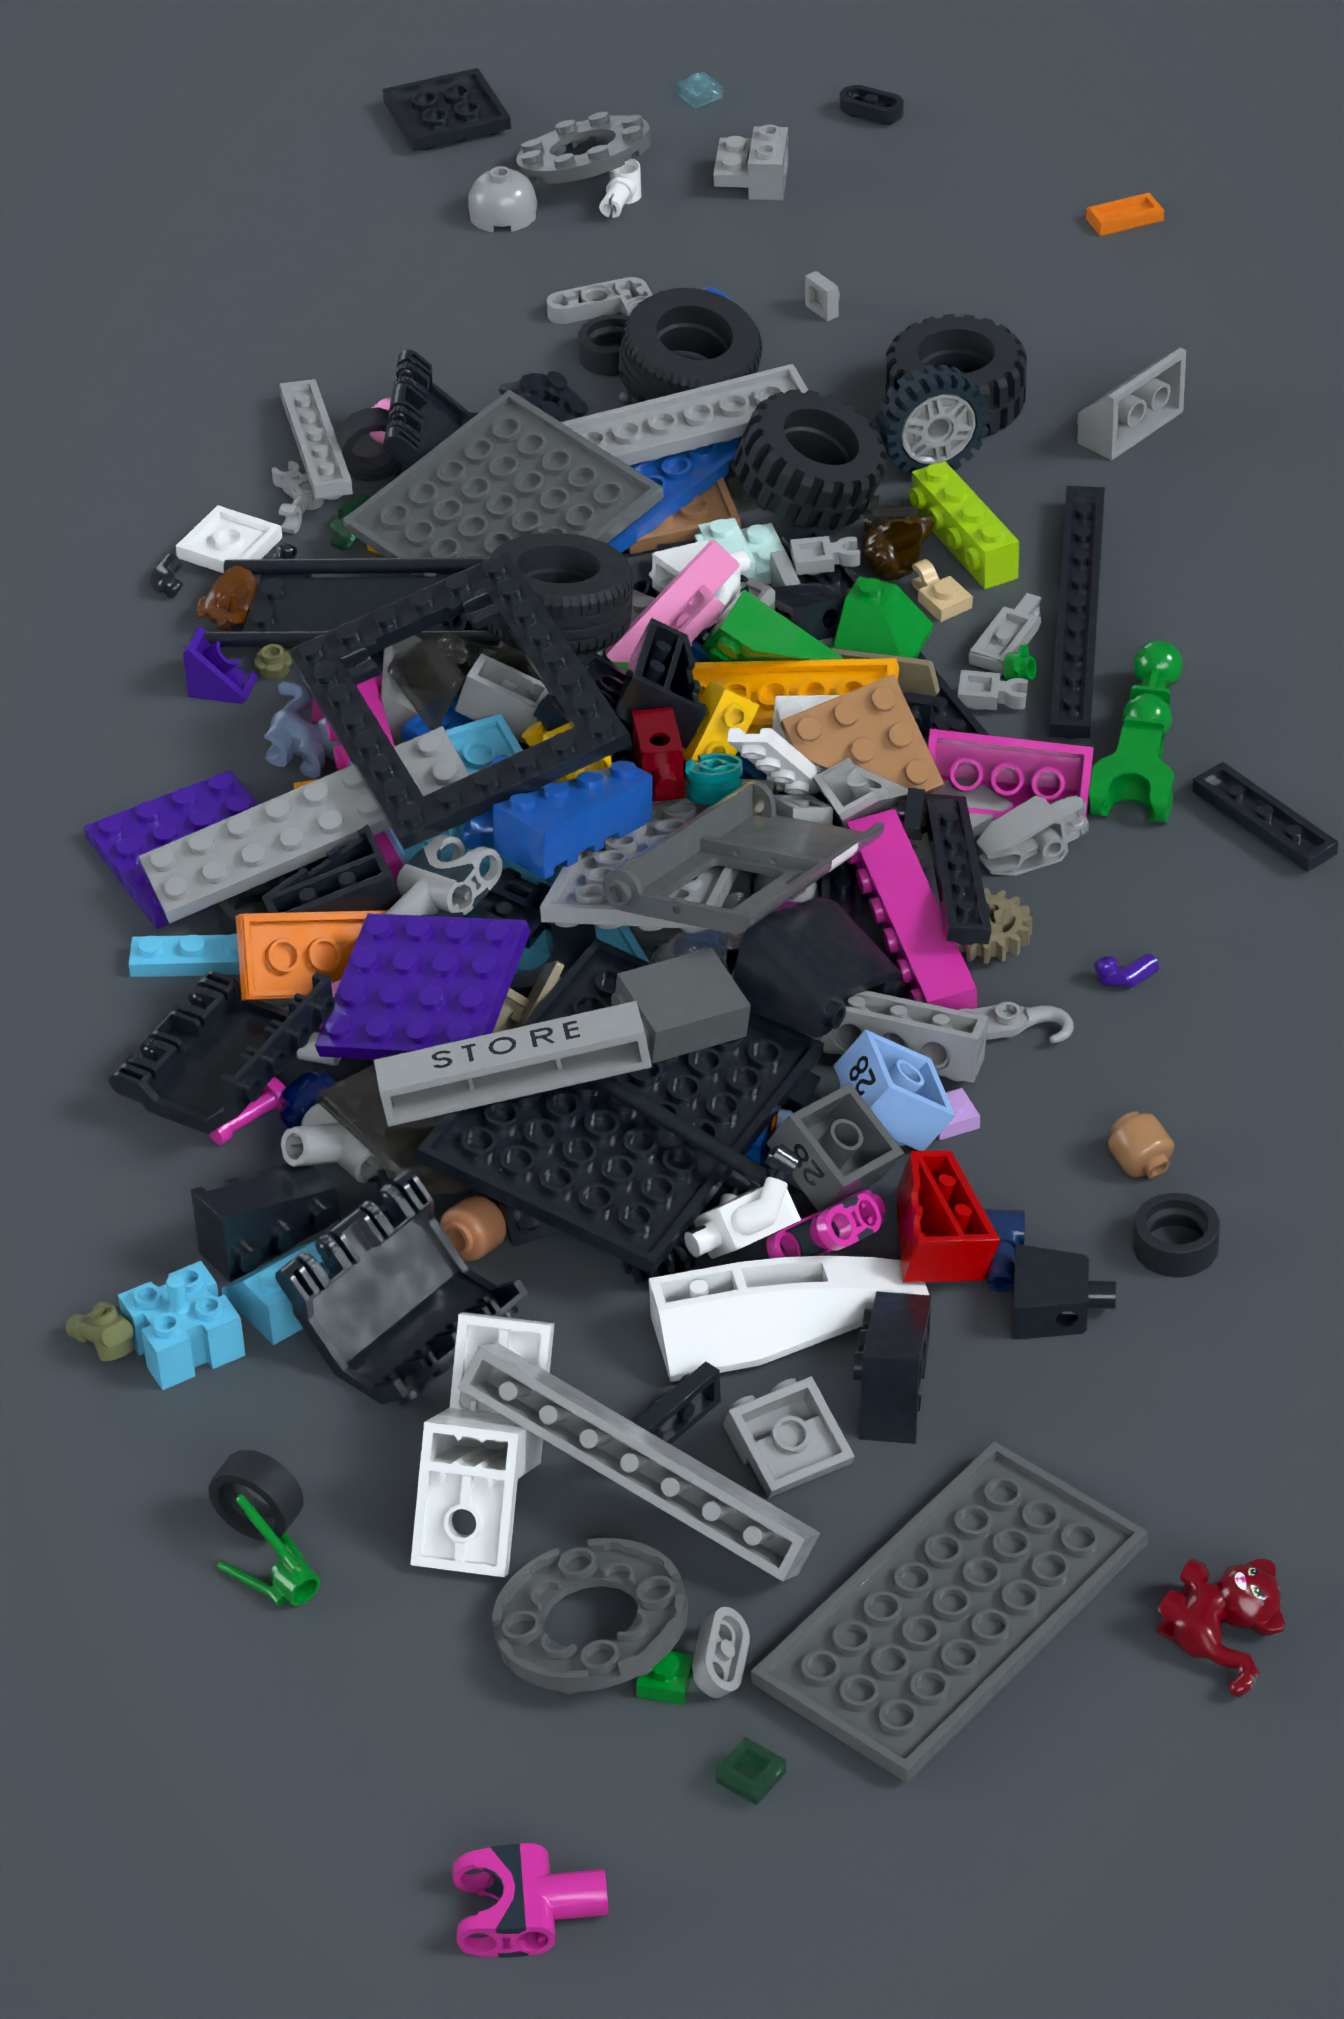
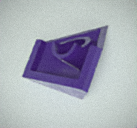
[183,626,258,704]

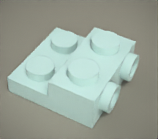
[693,518,793,589]

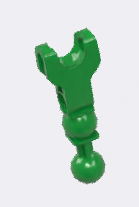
[1088,640,1184,823]

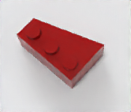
[896,1150,1000,1283]

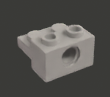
[713,125,789,200]

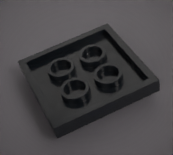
[382,68,511,151]

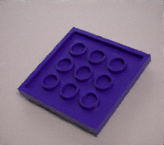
[84,770,298,929]
[314,913,530,1060]

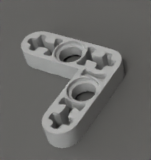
[547,277,653,324]

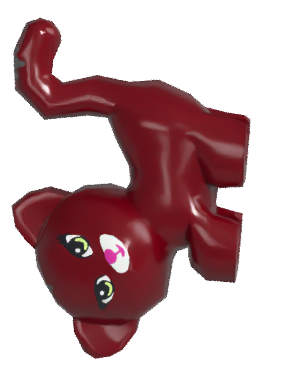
[1156,1558,1285,1698]

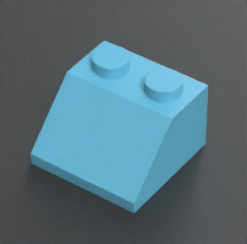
[221,1241,331,1345]

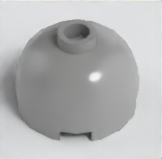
[468,166,537,232]

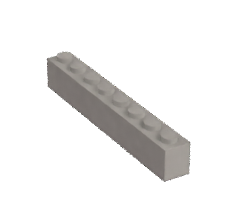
[458,1343,820,1581]

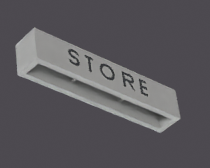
[374,1001,652,1127]

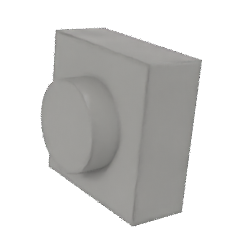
[805,271,840,322]

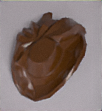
[197,565,258,631]

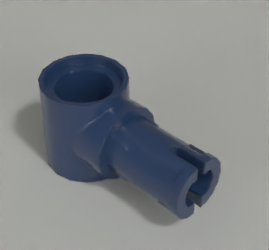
[984,1209,1025,1292]

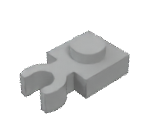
[790,536,860,575]
[958,670,1028,710]

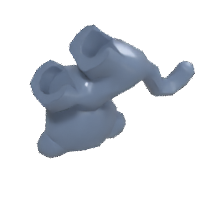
[264,681,337,778]

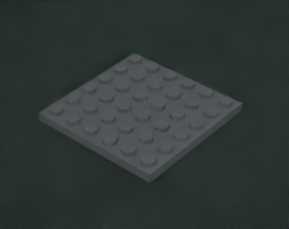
[342,390,664,577]

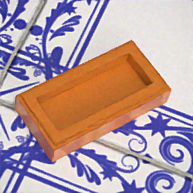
[1086,193,1165,236]

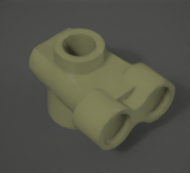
[66,1301,134,1361]

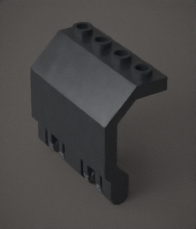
[383,349,479,473]
[109,971,335,1134]
[275,1170,529,1404]

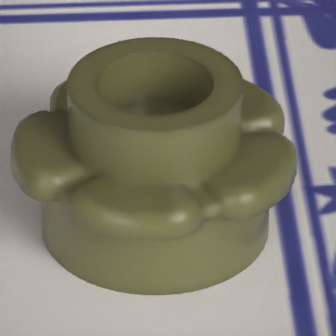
[254,644,292,680]

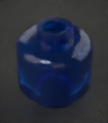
[279,1071,345,1129]

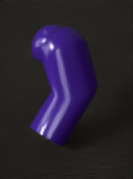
[1094,953,1159,987]

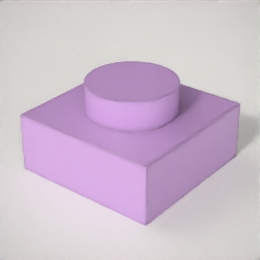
[937,1088,980,1140]

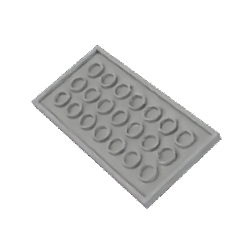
[540,777,778,933]

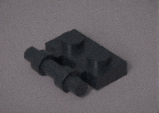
[463,867,551,949]

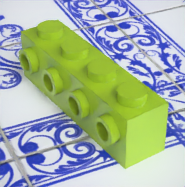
[908,461,1019,590]

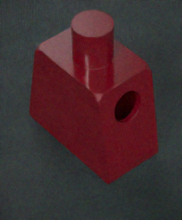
[632,707,684,802]

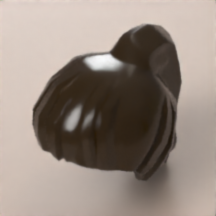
[861,515,934,580]

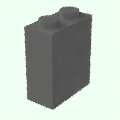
[611,947,751,1063]

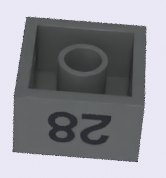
[766,1083,904,1211]

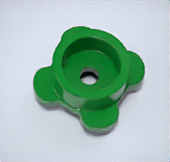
[1003,644,1036,681]

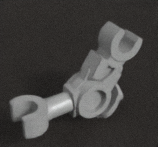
[271,461,324,534]

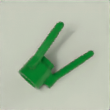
[217,1494,321,1606]

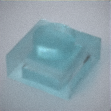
[676,72,723,108]

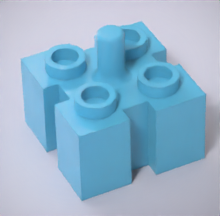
[118,1261,246,1390]

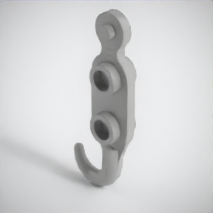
[936,1002,1074,1044]

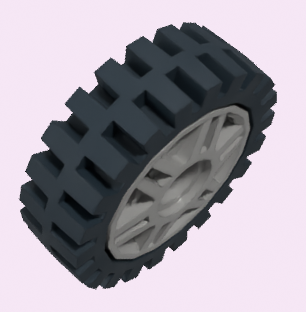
[875,364,990,474]

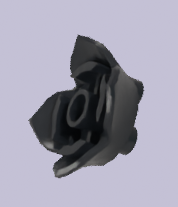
[498,371,588,422]

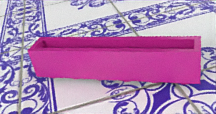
[847,809,978,1010]

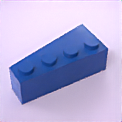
[493,761,652,880]

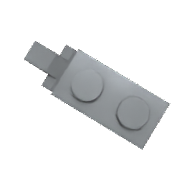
[969,593,1041,675]

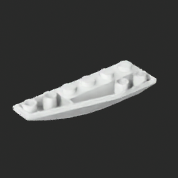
[649,1256,929,1382]

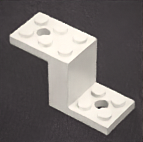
[410,1312,555,1577]

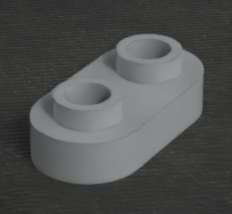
[692,1607,750,1698]

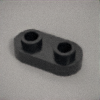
[840,85,904,125]

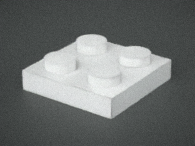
[176,505,282,573]

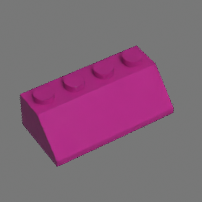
[928,729,1094,819]

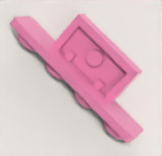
[605,540,740,662]

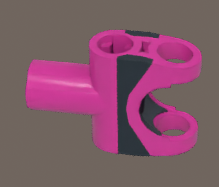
[766,1189,886,1259]
[452,1843,609,1958]

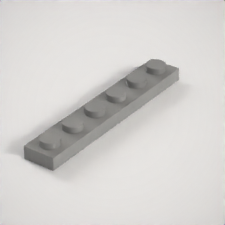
[279,379,353,500]

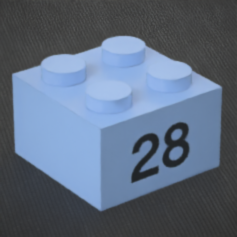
[834,1029,955,1151]

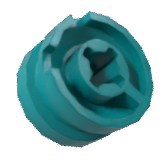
[686,753,743,805]

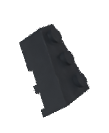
[614,618,707,749]
[262,824,400,913]
[190,1164,340,1282]
[853,1291,931,1444]

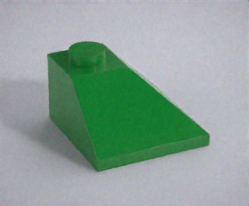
[833,576,933,659]

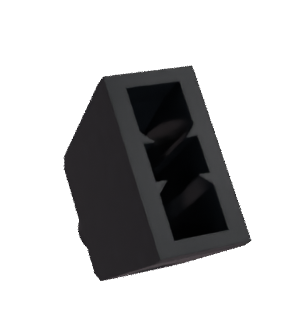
[772,583,849,640]
[1013,1245,1116,1340]

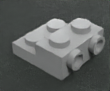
[723,1376,855,1499]

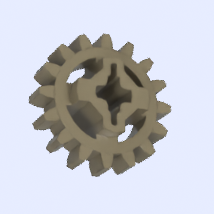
[956,888,1032,963]

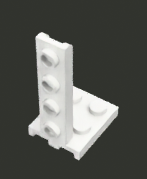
[727,695,841,794]

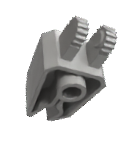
[976,795,1089,876]

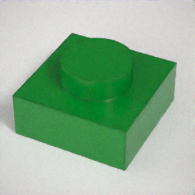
[636,1651,694,1705]

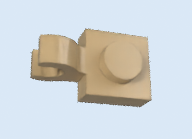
[911,559,973,622]

